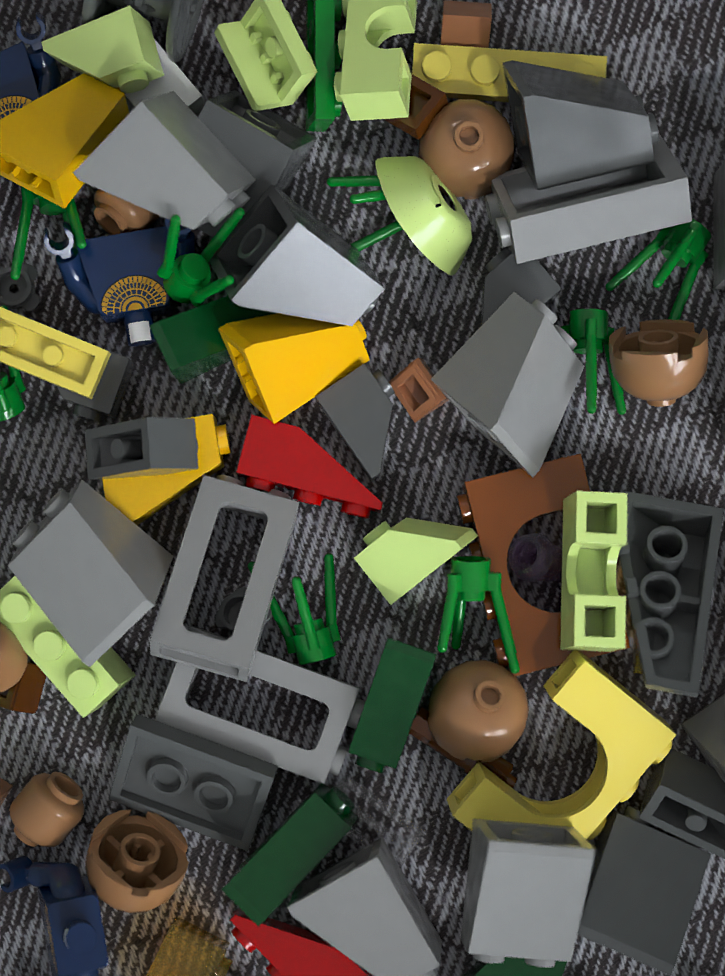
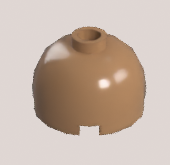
[419,99,515,199]
[609,319,709,407]
[427,660,529,763]
[85,810,189,913]

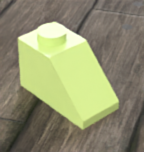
[41,5,164,93]
[354,517,478,605]

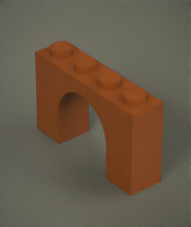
[456,453,630,677]

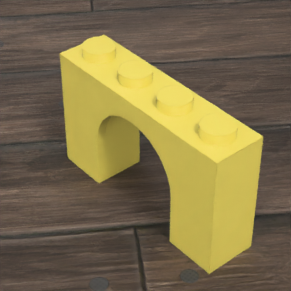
[446,650,677,840]

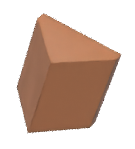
[440,0,492,48]
[389,358,449,423]

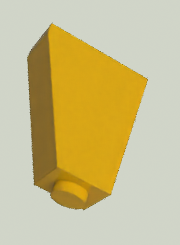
[0,73,129,209]
[218,313,370,424]
[102,414,231,525]

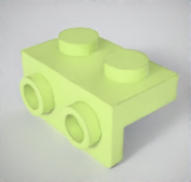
[214,0,318,111]

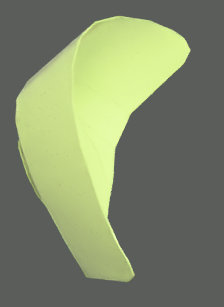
[375,156,472,276]

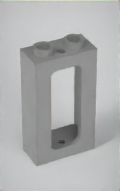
[485,134,692,264]
[150,475,300,682]
[155,626,365,784]

